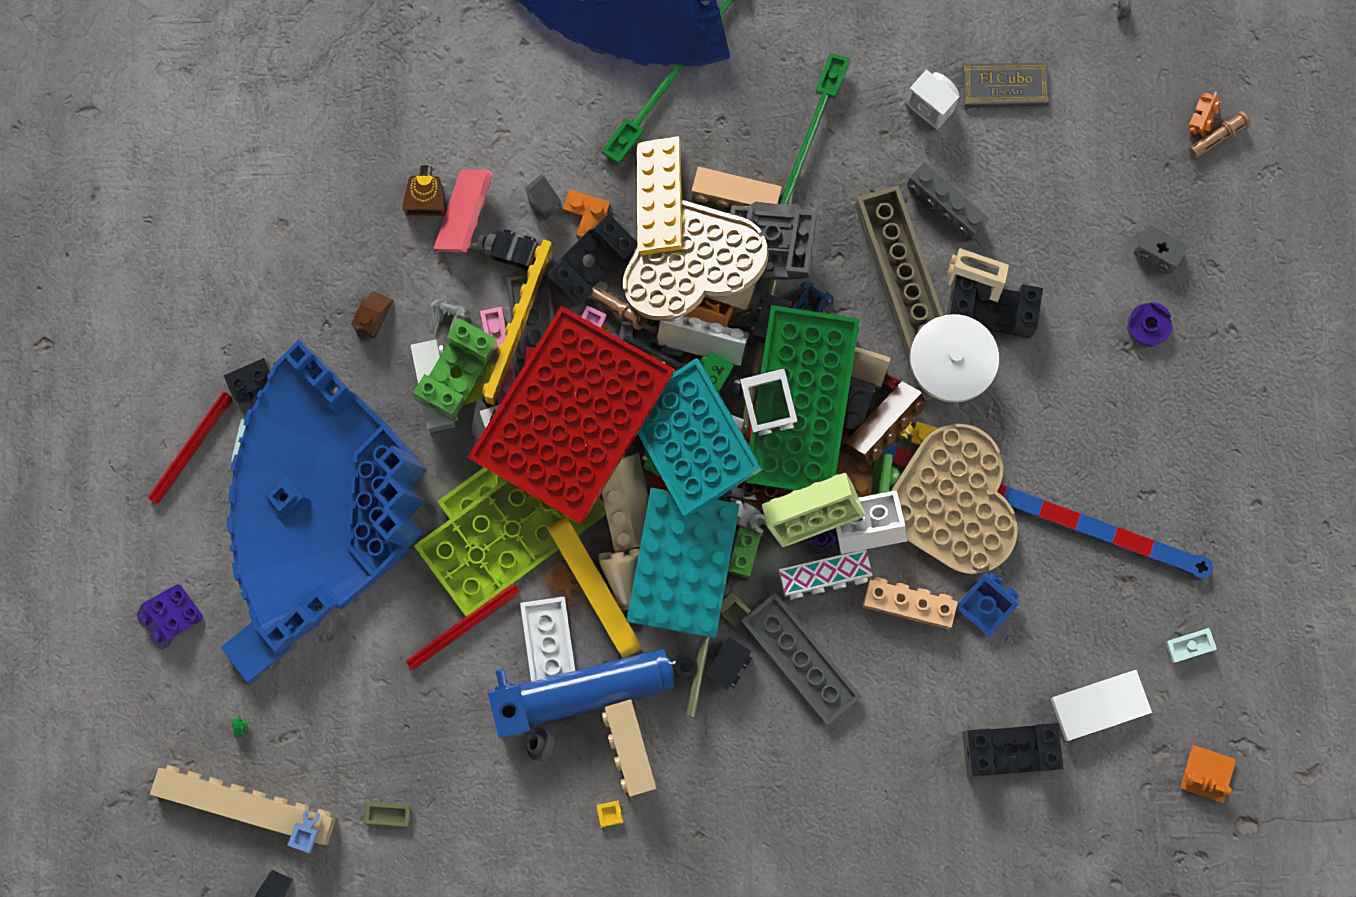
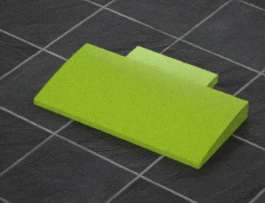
[414,468,606,617]

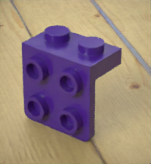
[137,584,203,650]

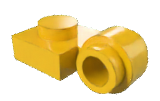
[897,422,938,446]

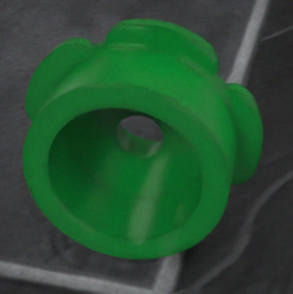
[232,715,248,738]

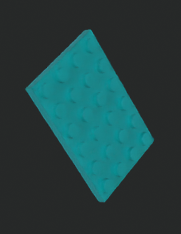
[638,358,763,518]
[626,488,740,638]

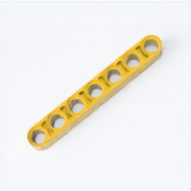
[547,516,643,659]

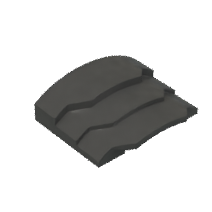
[730,201,818,280]

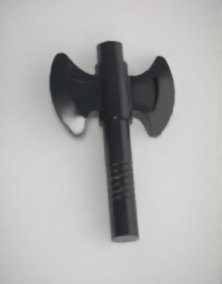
[623,328,684,371]

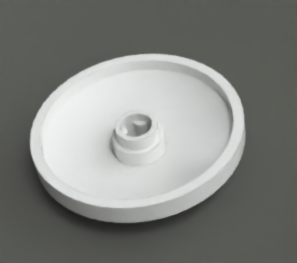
[909,314,999,403]

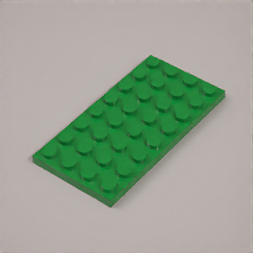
[744,305,860,490]

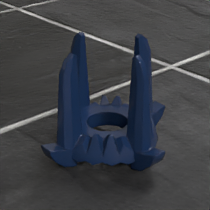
[794,281,834,313]

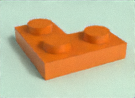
[563,189,611,238]

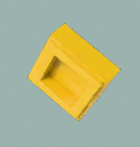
[596,800,623,828]

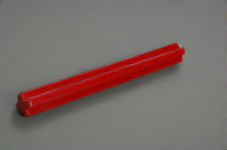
[148,392,233,504]
[406,584,520,670]

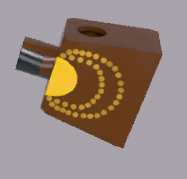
[402,165,446,216]

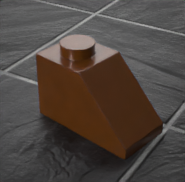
[351,291,394,339]

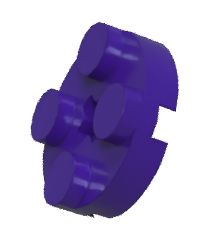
[1127,302,1173,347]

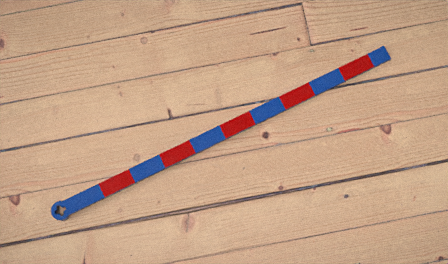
[840,427,1213,579]

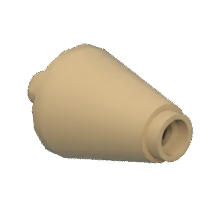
[598,548,640,610]

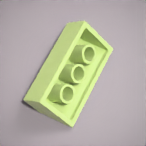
[762,473,866,547]

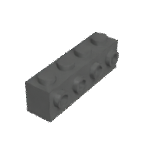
[907,162,989,240]

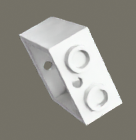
[740,369,797,436]

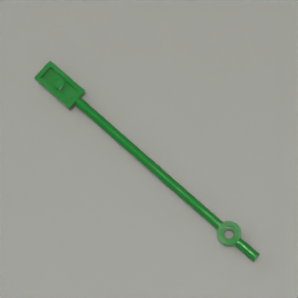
[602,0,734,165]
[752,53,851,288]

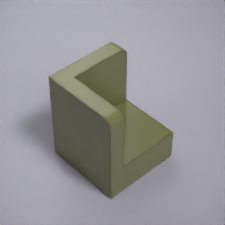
[720,592,751,628]

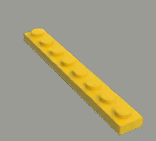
[482,239,553,406]

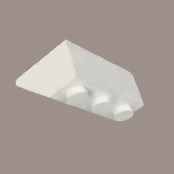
[836,490,907,554]

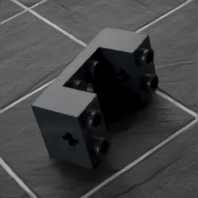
[543,213,638,307]
[947,274,1043,338]
[962,723,1064,777]

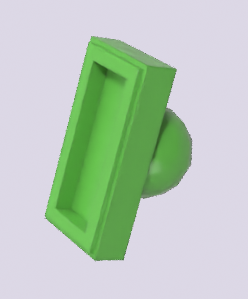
[871,454,901,495]

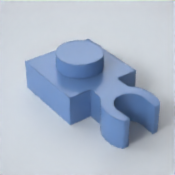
[288,809,320,853]

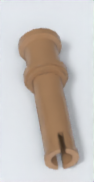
[1188,111,1251,159]
[590,287,648,330]

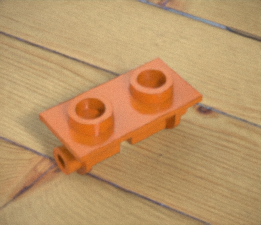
[1188,92,1221,139]

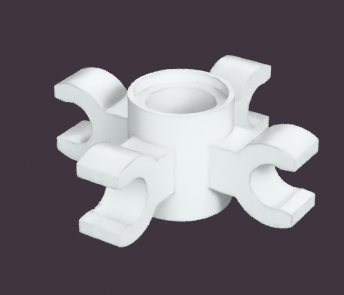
[730,498,767,536]

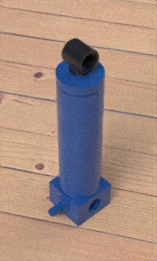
[488,648,697,738]

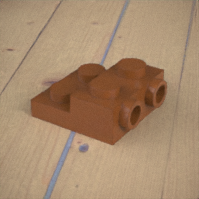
[836,453,873,498]

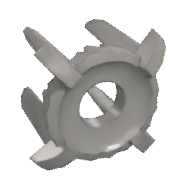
[429,300,470,334]

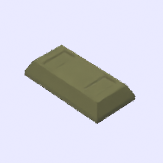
[364,801,411,828]

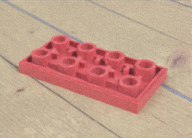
[433,170,493,253]

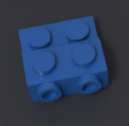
[956,572,1020,637]

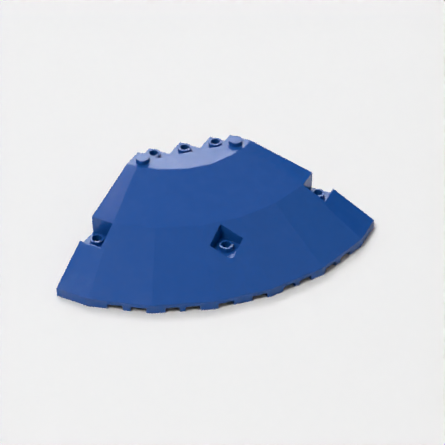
[227,339,427,653]

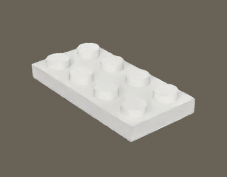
[520,597,575,682]

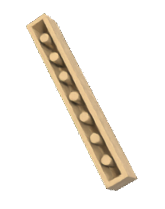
[150,765,336,845]

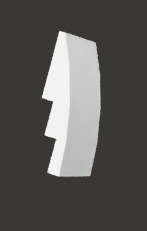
[1050,670,1152,741]

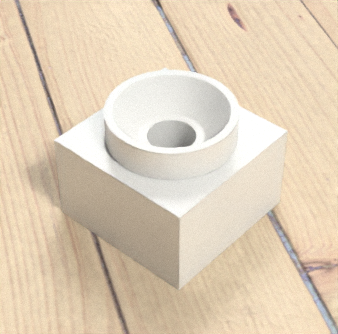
[905,70,960,130]

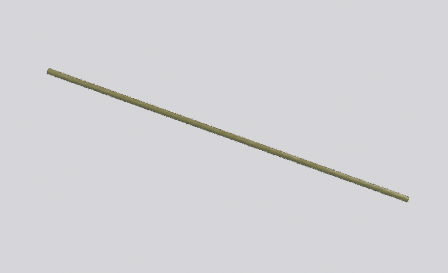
[686,167,795,718]

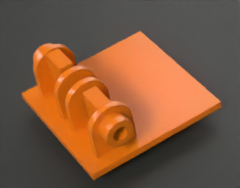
[1180,745,1236,803]

